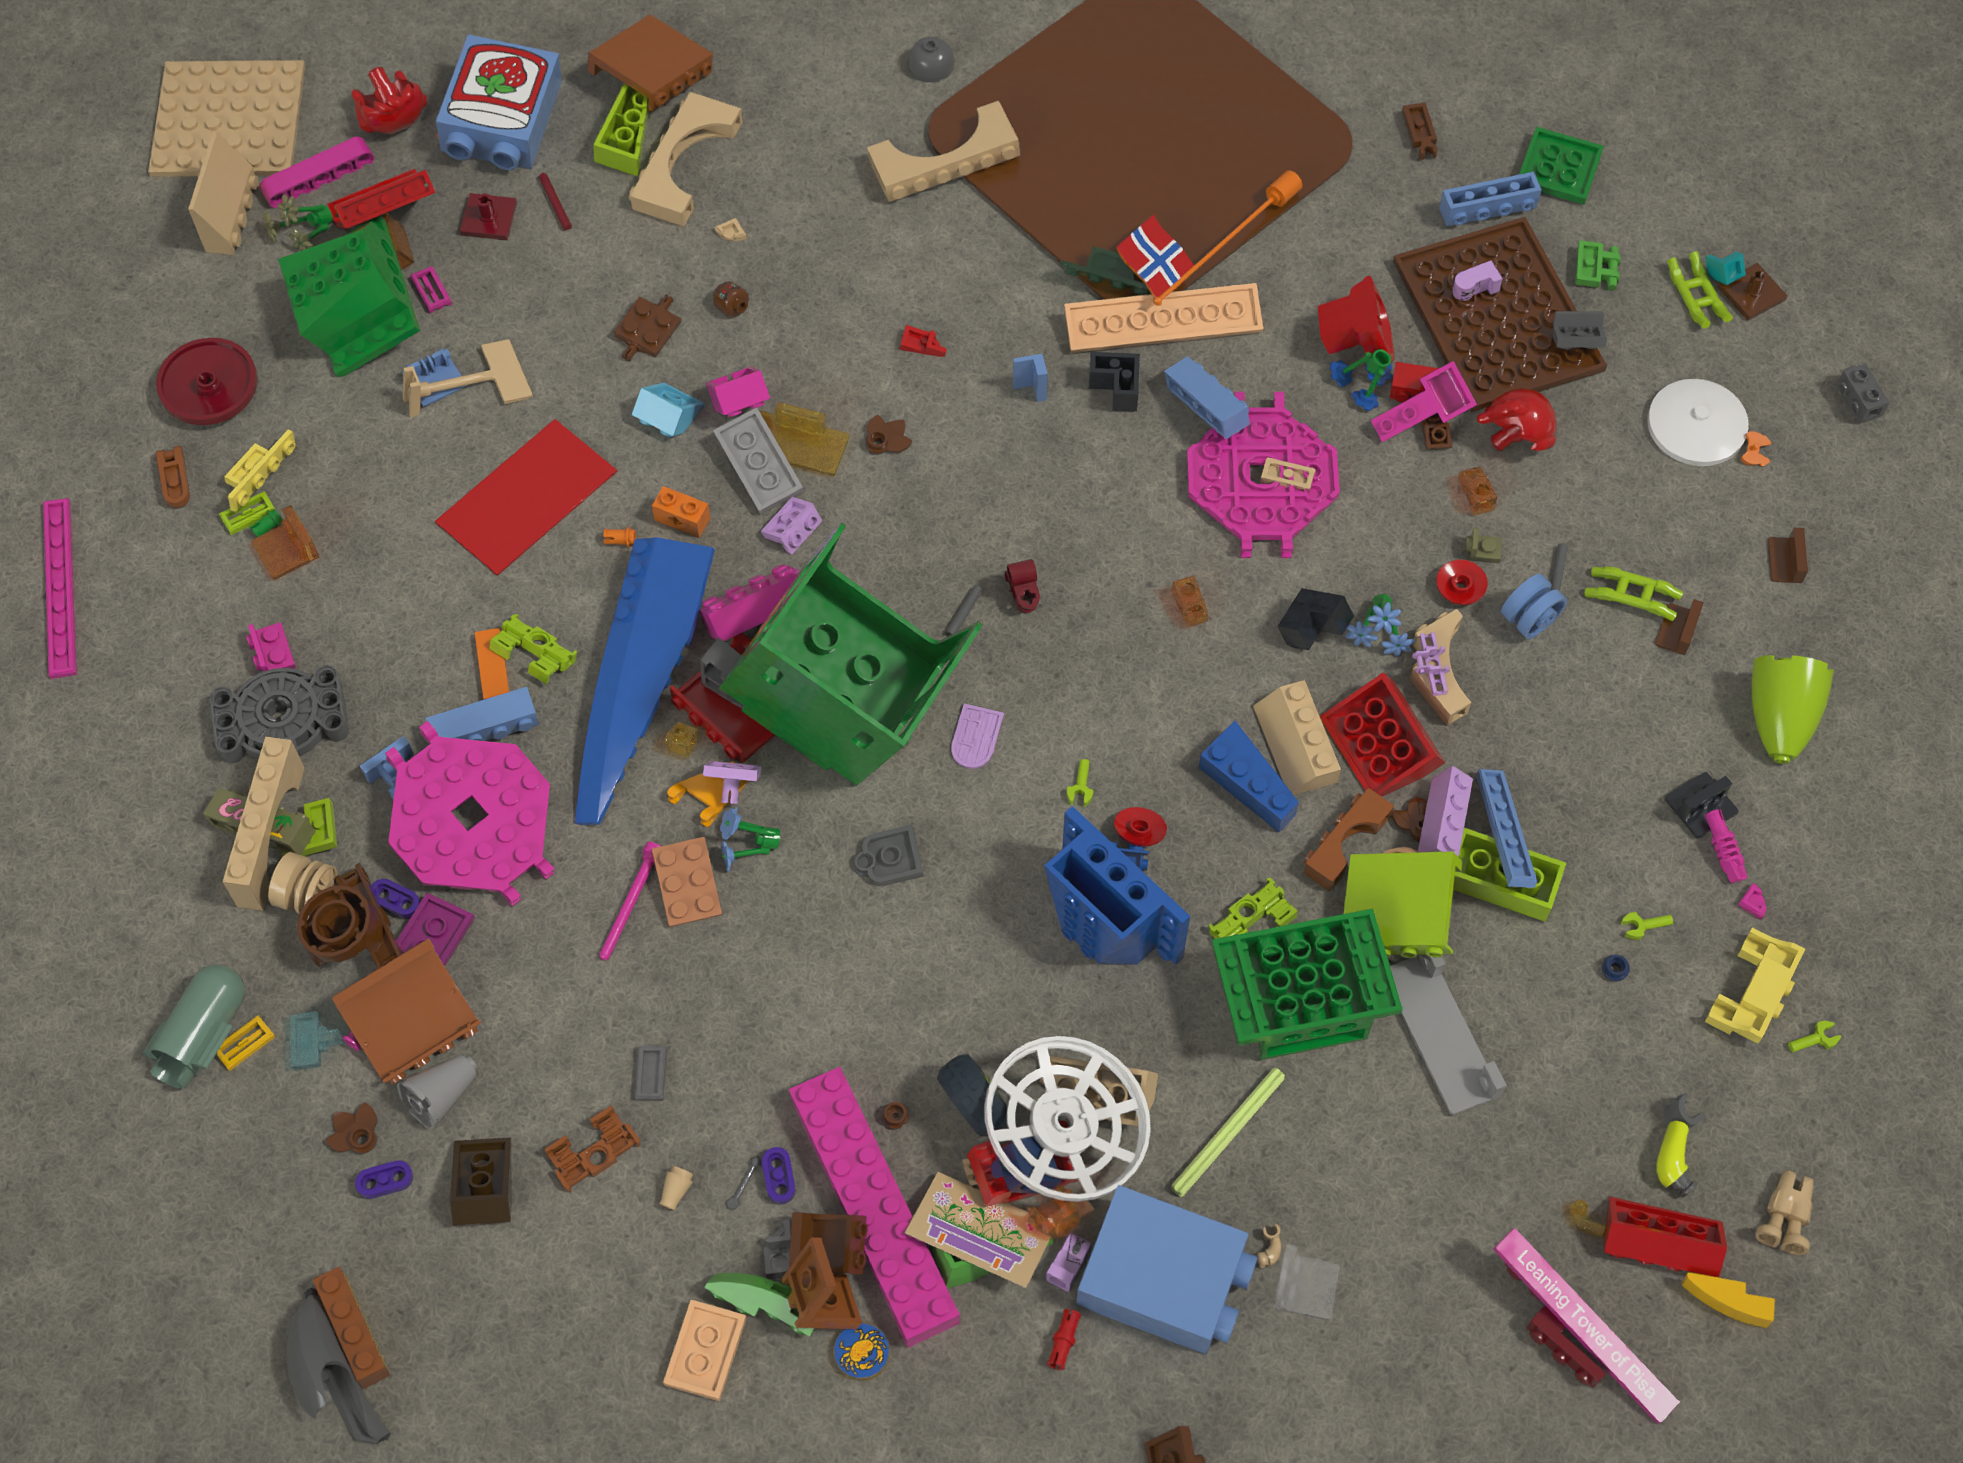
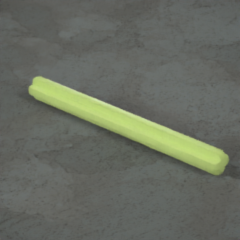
[1171,1068,1285,1197]

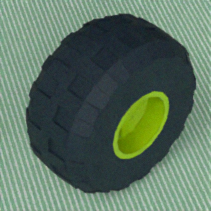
[937,1054,1008,1137]

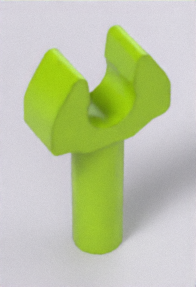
[1067,759,1093,807]
[1621,912,1673,940]
[1788,1021,1841,1053]

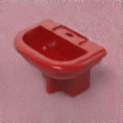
[1318,276,1395,364]

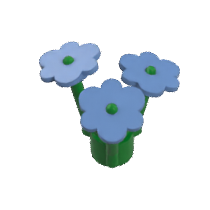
[720,807,780,872]

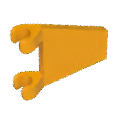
[667,761,749,828]

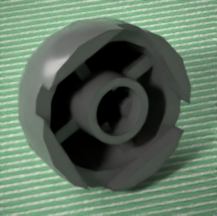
[908,37,954,83]

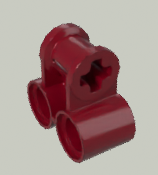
[1004,559,1040,613]

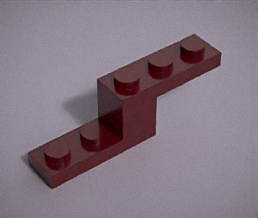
[1504,1263,1606,1388]

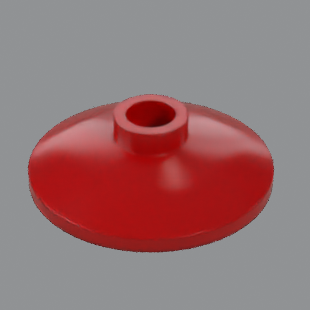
[1436,560,1488,605]
[1114,807,1167,846]

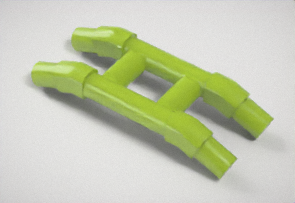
[1667,251,1733,329]
[1585,566,1683,621]

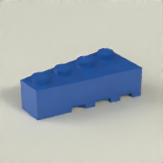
[1199,721,1299,832]

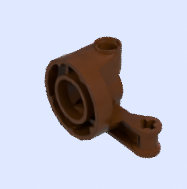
[297,863,404,969]

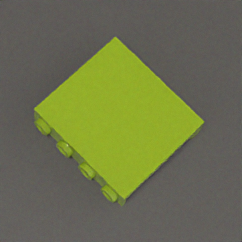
[1344,851,1462,958]

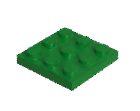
[1519,127,1604,205]

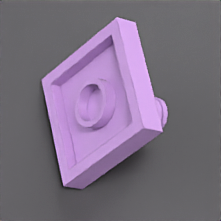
[703,761,761,804]

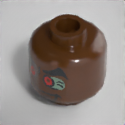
[713,281,749,317]

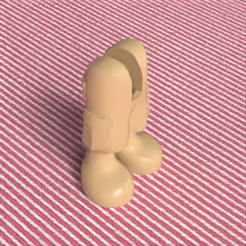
[1755,1169,1814,1255]

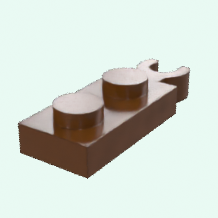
[1402,102,1438,160]

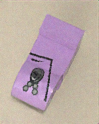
[1452,261,1502,301]
[1046,1232,1092,1292]

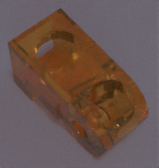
[1459,466,1497,516]
[1171,575,1208,628]

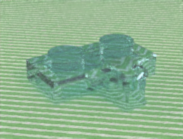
[290,1011,343,1070]

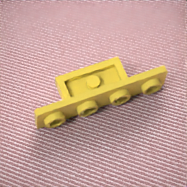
[225,429,296,512]

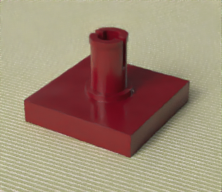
[460,193,517,241]

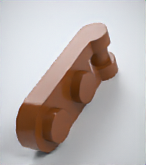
[156,445,190,508]

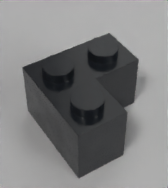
[1089,352,1140,411]
[1277,588,1354,651]

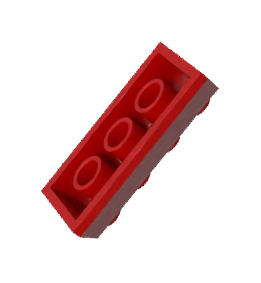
[1603,1196,1727,1278]

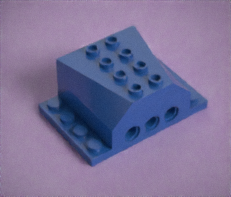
[1044,806,1190,965]

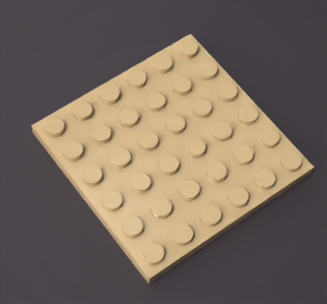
[149,60,305,177]

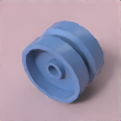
[1501,574,1568,639]

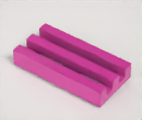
[410,266,452,313]

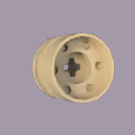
[268,852,337,914]

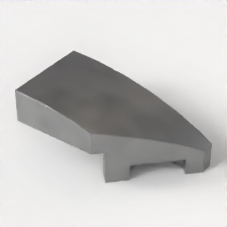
[764,1219,791,1279]

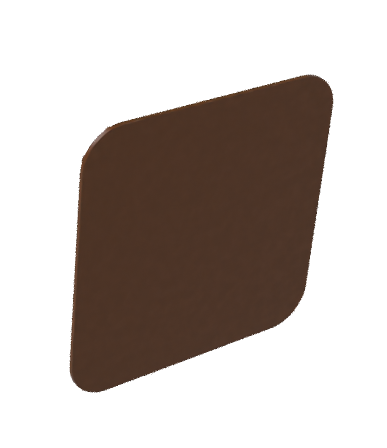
[929,0,1353,300]

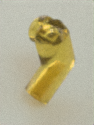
[1570,1200,1606,1238]

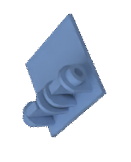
[401,348,467,407]

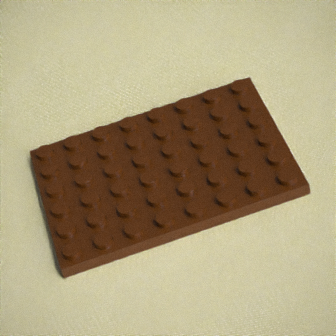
[1393,217,1607,412]

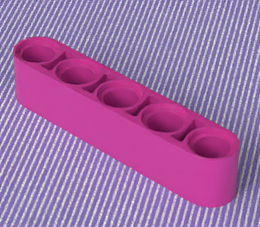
[259,137,374,208]

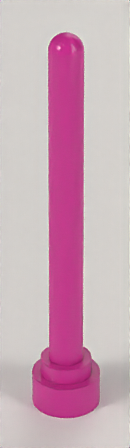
[599,841,661,960]

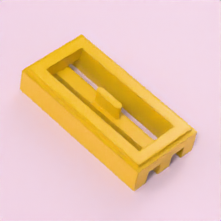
[216,1015,275,1071]

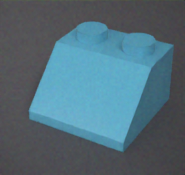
[632,383,705,437]

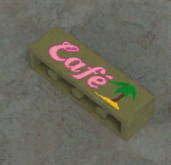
[203,788,316,855]

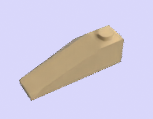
[1040,1056,1158,1127]

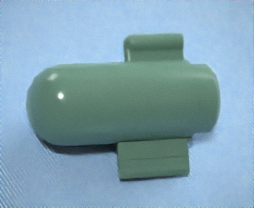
[142,964,245,1089]

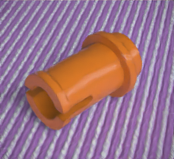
[603,527,636,547]

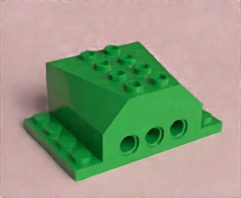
[278,215,421,377]
[1211,908,1403,1060]

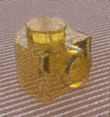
[664,722,697,758]

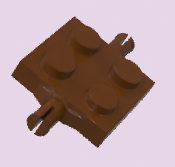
[614,295,681,362]

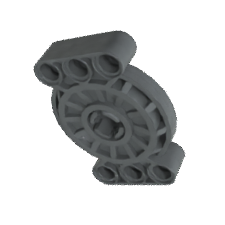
[210,665,349,763]

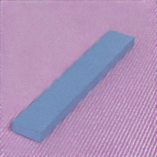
[1476,769,1537,888]

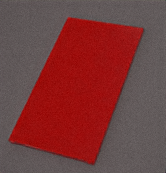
[435,419,618,576]

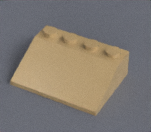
[188,132,259,255]

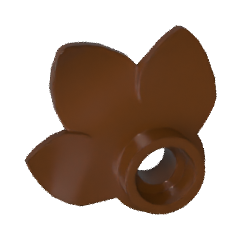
[865,415,912,454]
[1392,797,1427,842]
[326,1102,377,1154]

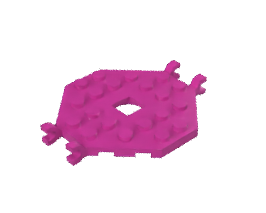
[1187,392,1340,558]
[385,721,555,906]

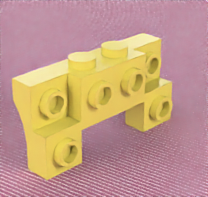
[1705,928,1805,1044]

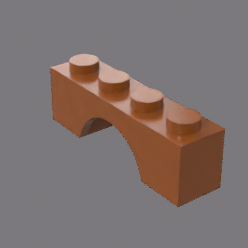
[1303,788,1394,892]

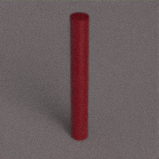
[538,173,572,231]

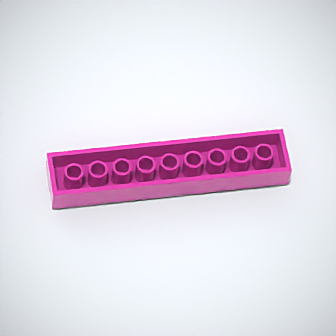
[789,1067,960,1348]

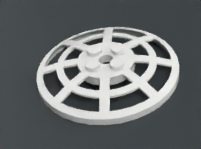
[984,1036,1151,1201]

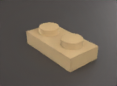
[1260,457,1315,492]

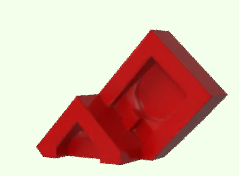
[899,325,947,357]

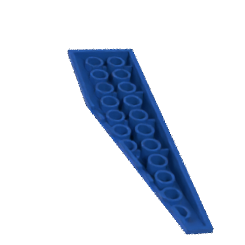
[575,537,715,825]

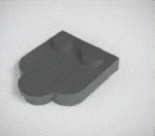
[853,824,924,886]

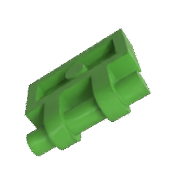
[1575,240,1621,291]

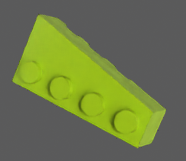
[593,83,649,176]

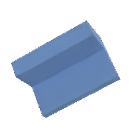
[1013,354,1048,402]

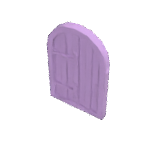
[951,704,1004,769]

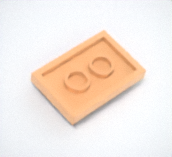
[663,1300,747,1401]

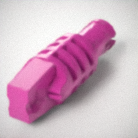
[1704,809,1748,883]

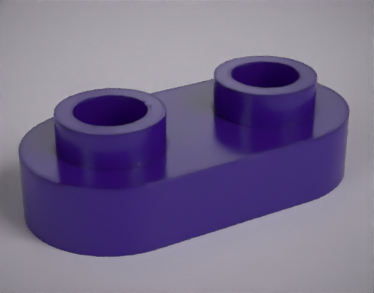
[371,879,420,919]
[762,1147,796,1204]
[355,1160,413,1199]

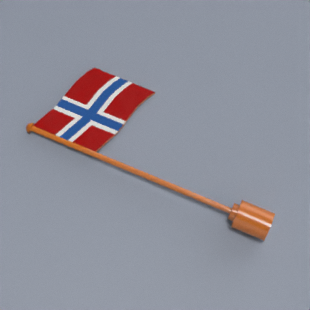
[1117,170,1303,306]

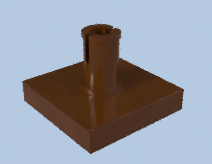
[1718,262,1787,321]
[1144,1426,1206,1463]

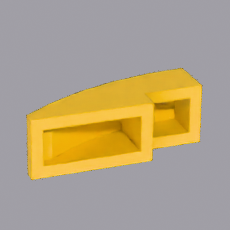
[1682,1273,1775,1328]

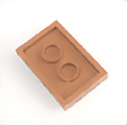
[652,837,722,928]

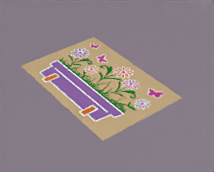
[905,1172,1057,1288]

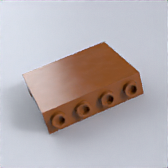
[587,14,713,112]

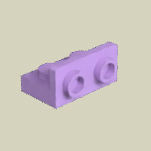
[761,497,822,555]

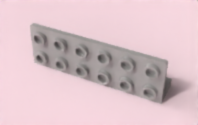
[1390,954,1507,1116]

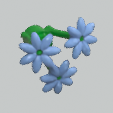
[1345,593,1415,657]

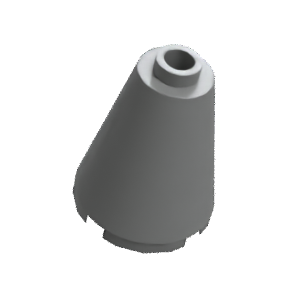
[397,1055,477,1128]

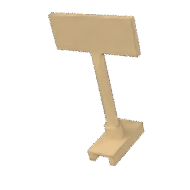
[403,339,533,417]

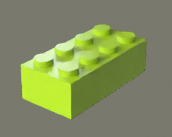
[1453,828,1566,922]

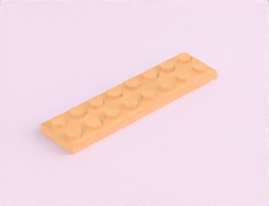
[1064,283,1263,353]

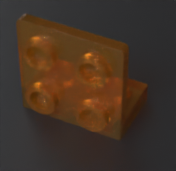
[252,505,320,580]

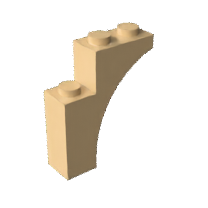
[1410,609,1471,726]

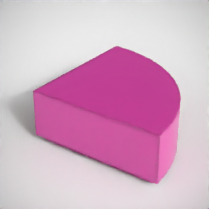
[1738,883,1767,920]

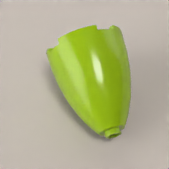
[1751,655,1834,764]

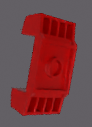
[967,1120,1078,1207]

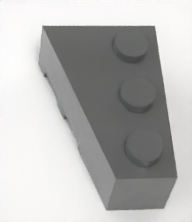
[700,637,744,709]

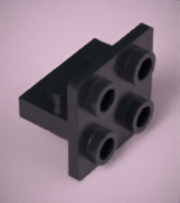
[1665,772,1739,838]

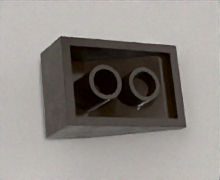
[450,1137,512,1226]

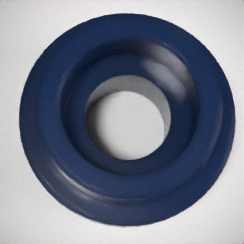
[1602,955,1630,981]

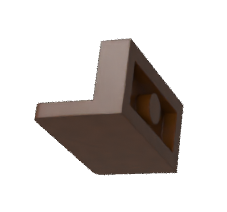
[1768,527,1808,583]
[1656,599,1704,655]

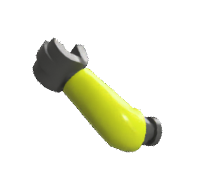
[1656,1094,1705,1198]

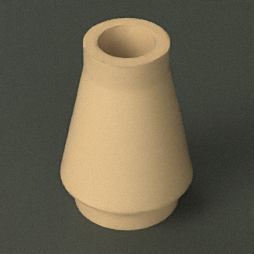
[659,1166,693,1211]

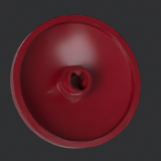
[156,338,258,425]

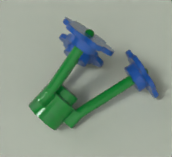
[1330,349,1392,411]

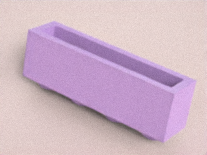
[1418,766,1473,856]

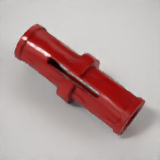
[1047,1309,1081,1370]

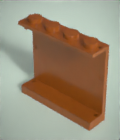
[331,938,481,1084]

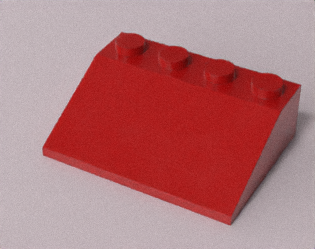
[1320,672,1446,797]

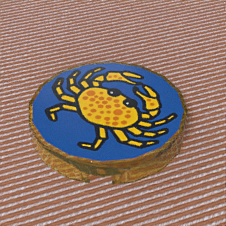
[833,1322,891,1381]

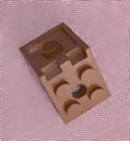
[782,1237,862,1329]

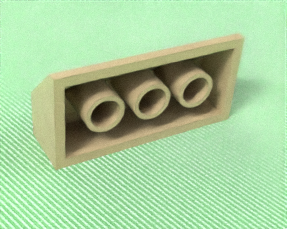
[1253,680,1341,795]

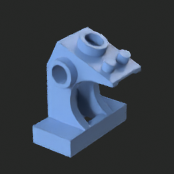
[360,736,413,800]

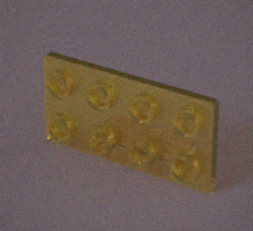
[759,402,849,476]

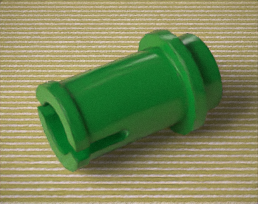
[249,509,283,539]

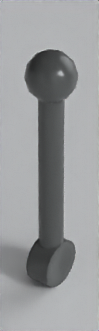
[727,1157,761,1210]

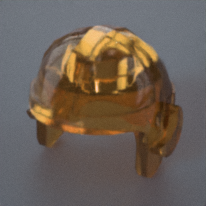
[1027,1184,1080,1238]

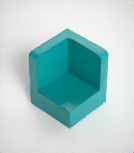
[1705,251,1746,285]

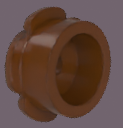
[882,1102,909,1129]

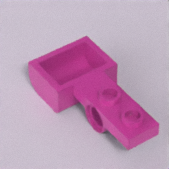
[1371,361,1477,442]

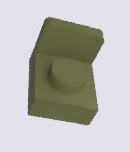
[1465,528,1502,563]

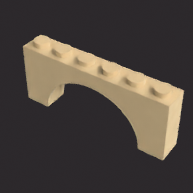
[629,92,743,227]
[867,101,1020,202]
[223,737,305,911]

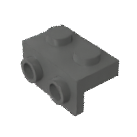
[1552,311,1607,349]

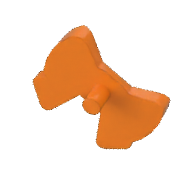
[1740,431,1771,467]

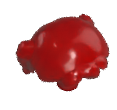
[351,66,427,134]
[1477,389,1557,452]

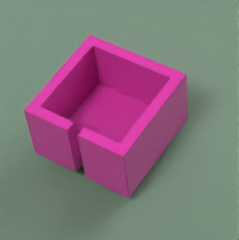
[705,366,770,417]

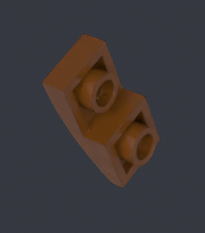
[1421,412,1452,450]

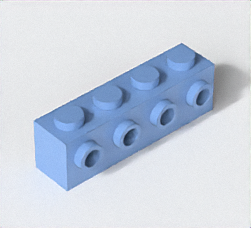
[1439,172,1541,227]
[1164,356,1250,439]
[426,687,539,741]

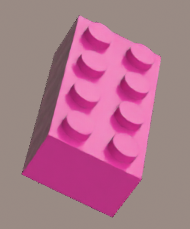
[699,564,800,641]

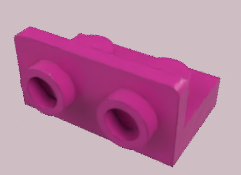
[246,622,296,672]

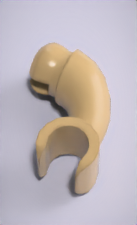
[1256,1224,1281,1268]

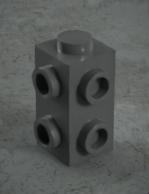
[1837,364,1889,423]

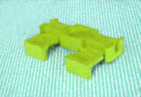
[489,614,577,684]
[1209,878,1298,939]

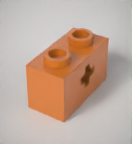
[652,486,711,538]

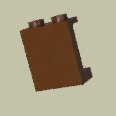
[789,1212,868,1274]

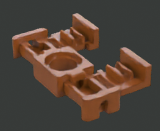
[545,1105,641,1193]

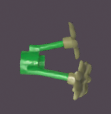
[263,195,332,251]

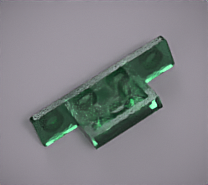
[1060,246,1152,296]

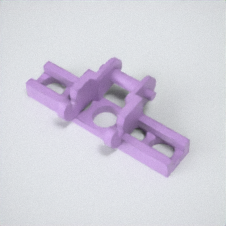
[1412,632,1450,696]

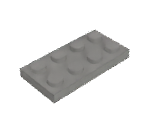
[713,407,804,515]

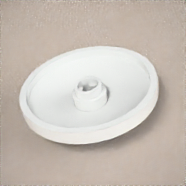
[1648,379,1749,466]

